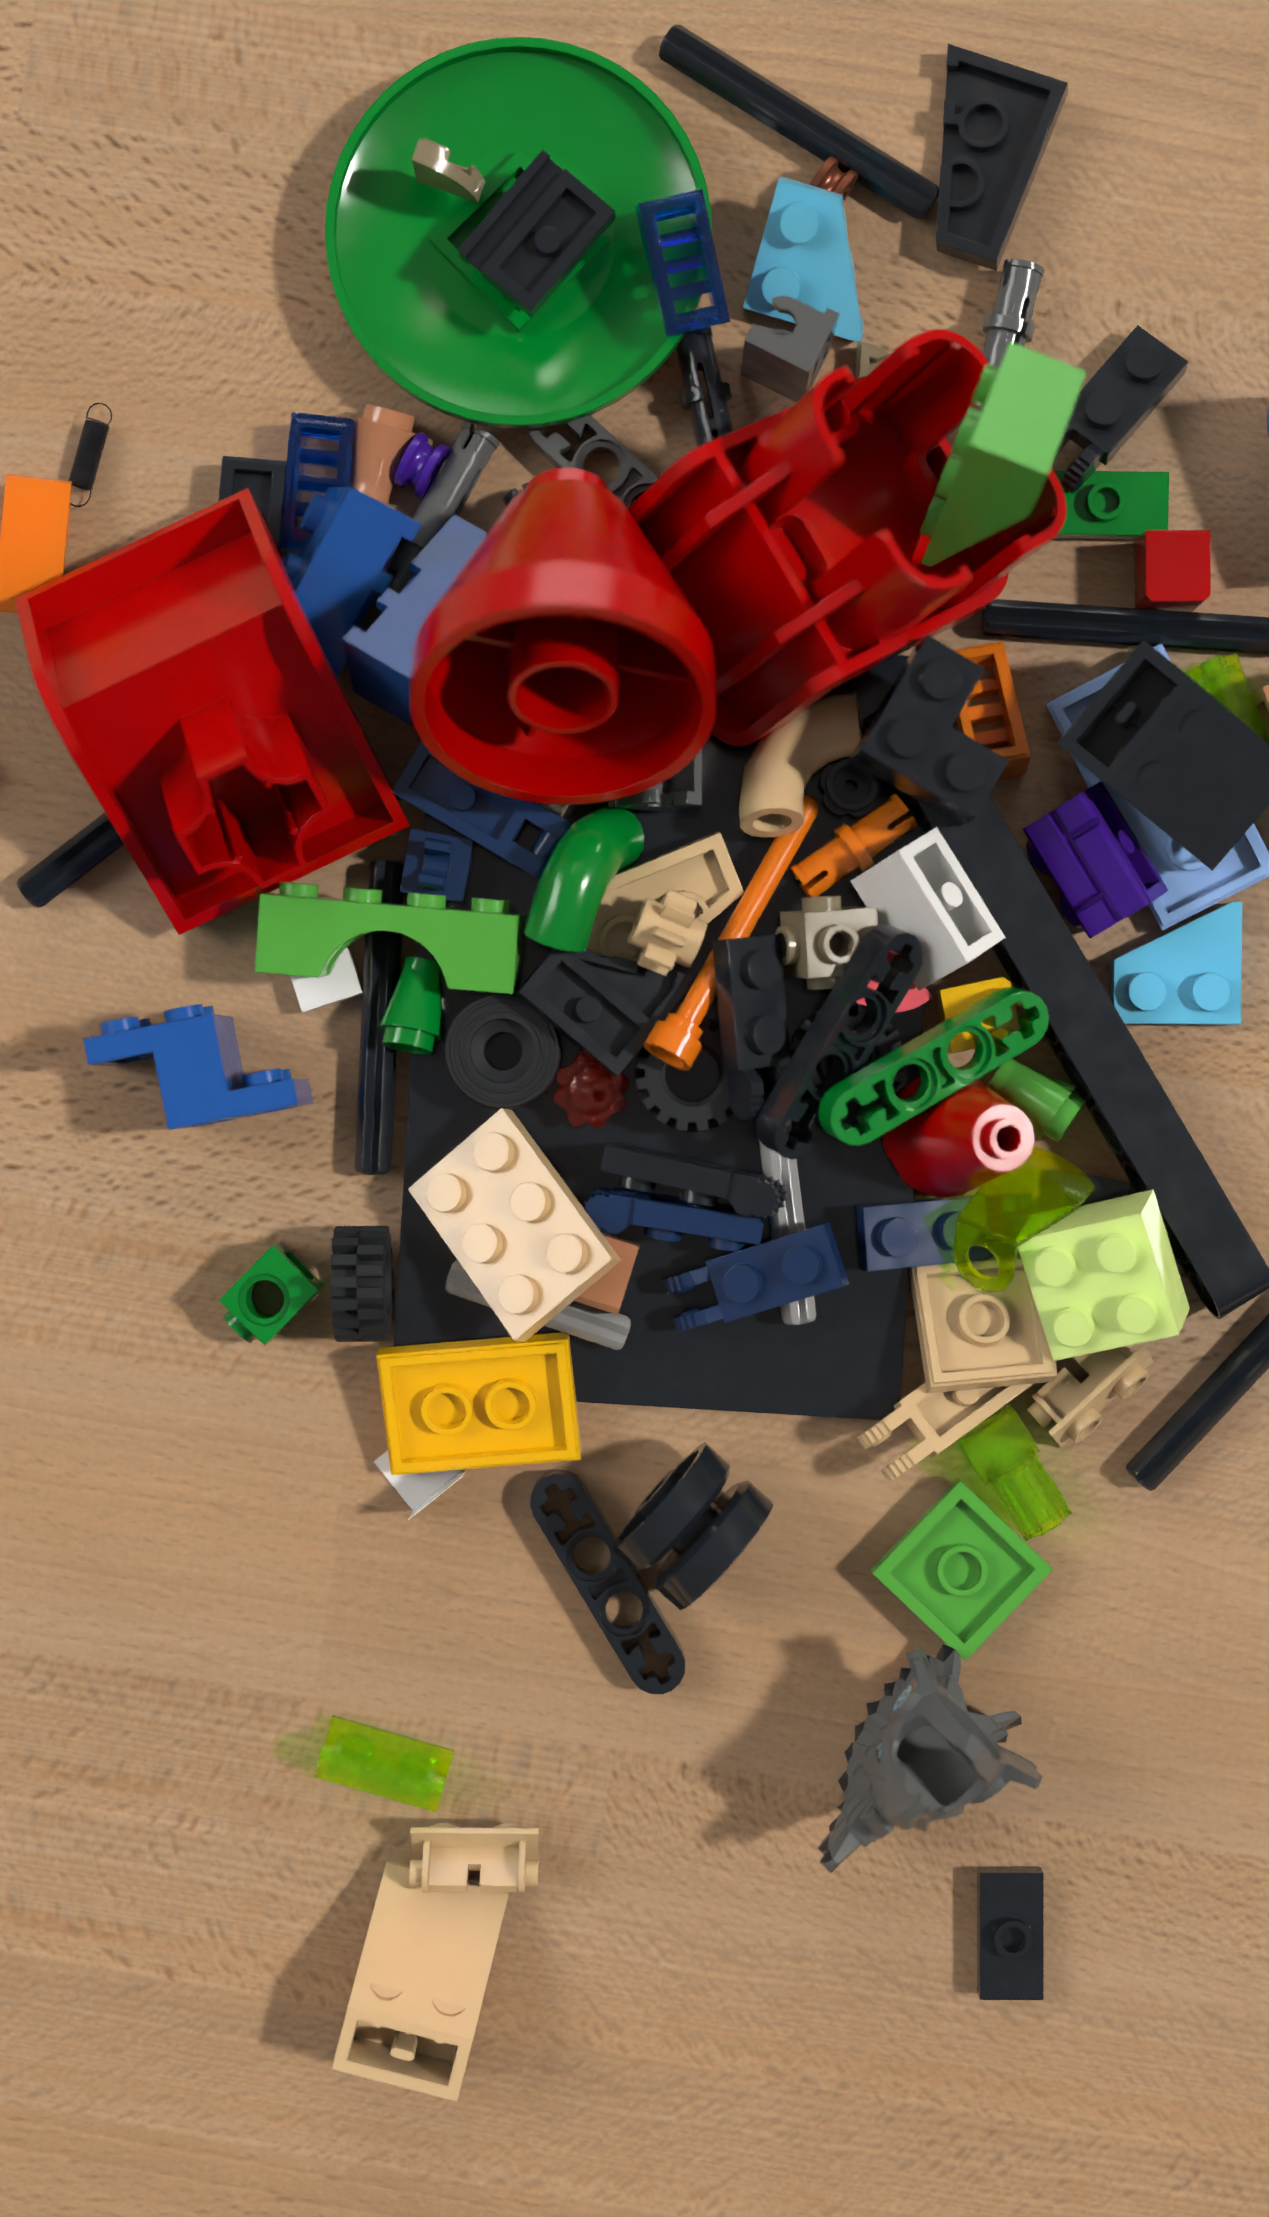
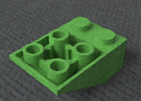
[919,341,1087,567]

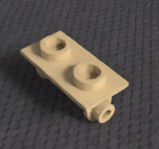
[1027,1344,1154,1447]
[409,1823,540,1893]

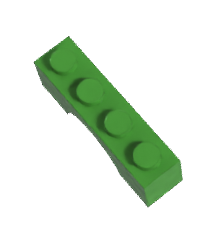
[255,882,526,994]

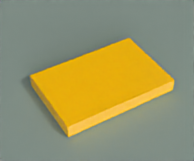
[376,1332,582,1475]

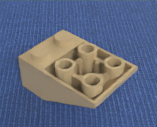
[331,1860,509,2102]

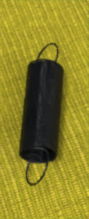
[68,403,112,507]

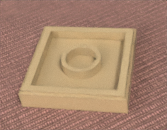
[909,1255,1058,1393]

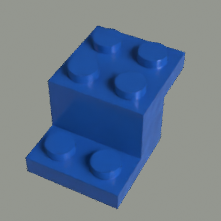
[83,1004,314,1130]

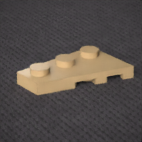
[587,831,744,962]

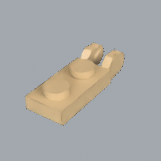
[857,1382,1034,1483]

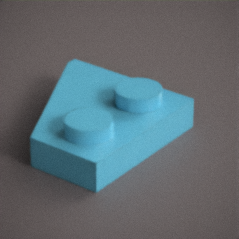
[743,176,864,343]
[1110,902,1242,1025]

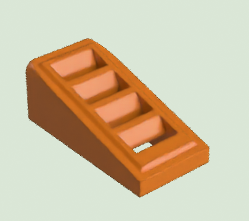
[952,641,1031,781]

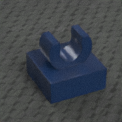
[399,828,475,905]

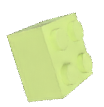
[1016,1189,1190,1361]

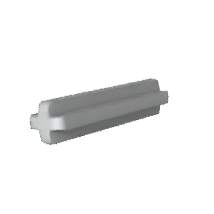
[445,1260,631,1350]

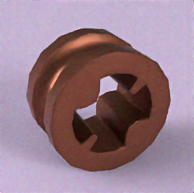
[809,156,858,202]

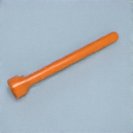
[644,795,820,1071]

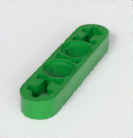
[818,987,1049,1146]

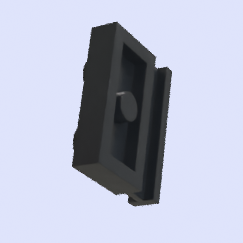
[458,150,615,318]

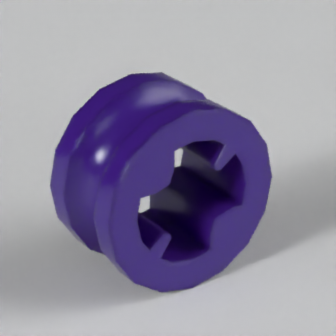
[394,432,450,499]

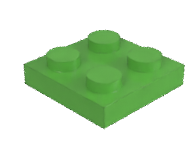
[871,1478,1053,1661]

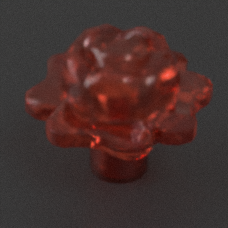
[552,1051,629,1128]

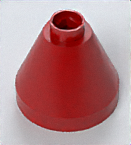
[410,467,716,805]

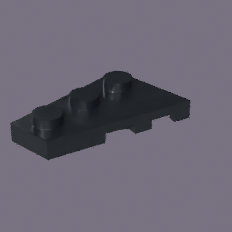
[936,44,1068,271]

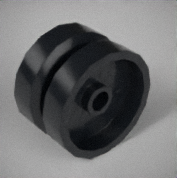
[612,1442,773,1610]

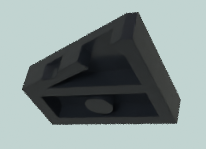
[515,948,695,1077]

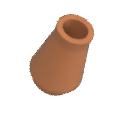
[352,404,417,504]

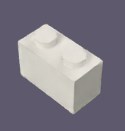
[851,827,1006,991]

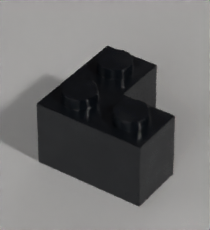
[849,635,1009,826]

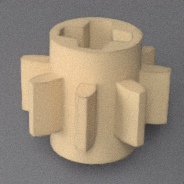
[628,889,707,976]

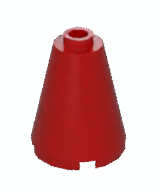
[882,1075,1034,1197]

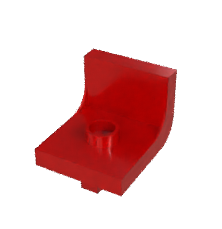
[15,488,410,935]

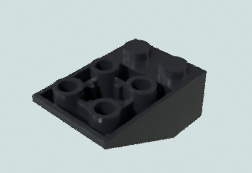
[1057,639,1269,871]

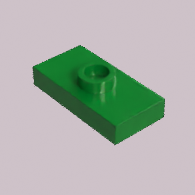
[1053,470,1169,540]

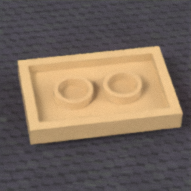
[408,1108,621,1342]

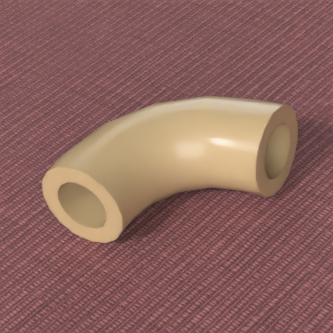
[739,691,863,838]

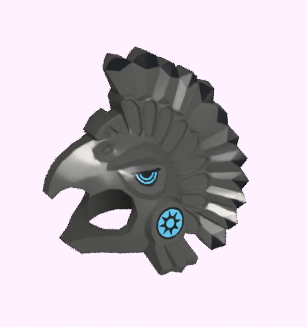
[818,1644,1042,1873]

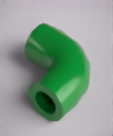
[524,807,645,952]

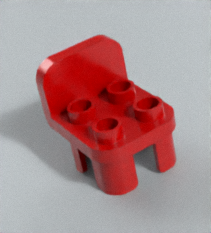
[628,329,1066,746]

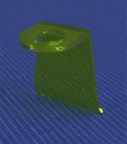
[953,1147,1095,1293]

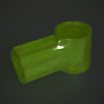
[957,1403,1072,1541]

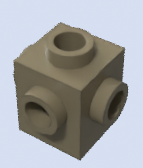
[775,896,878,989]

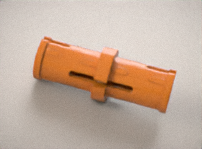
[789,793,918,897]

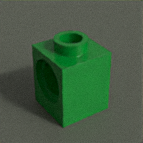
[218,1242,326,1345]

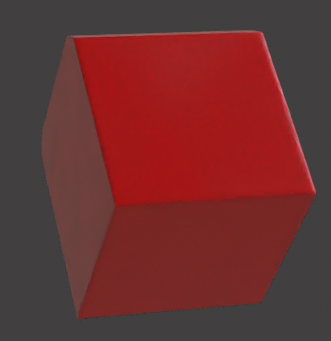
[1135,530,1211,612]

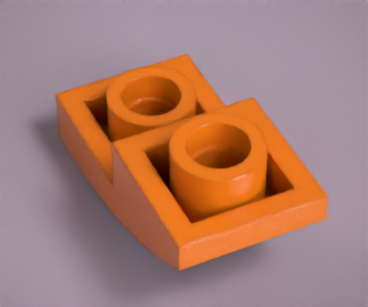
[0,474,72,613]

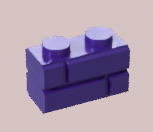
[1023,781,1168,939]

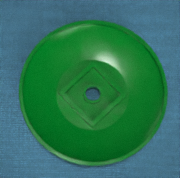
[325,37,712,429]

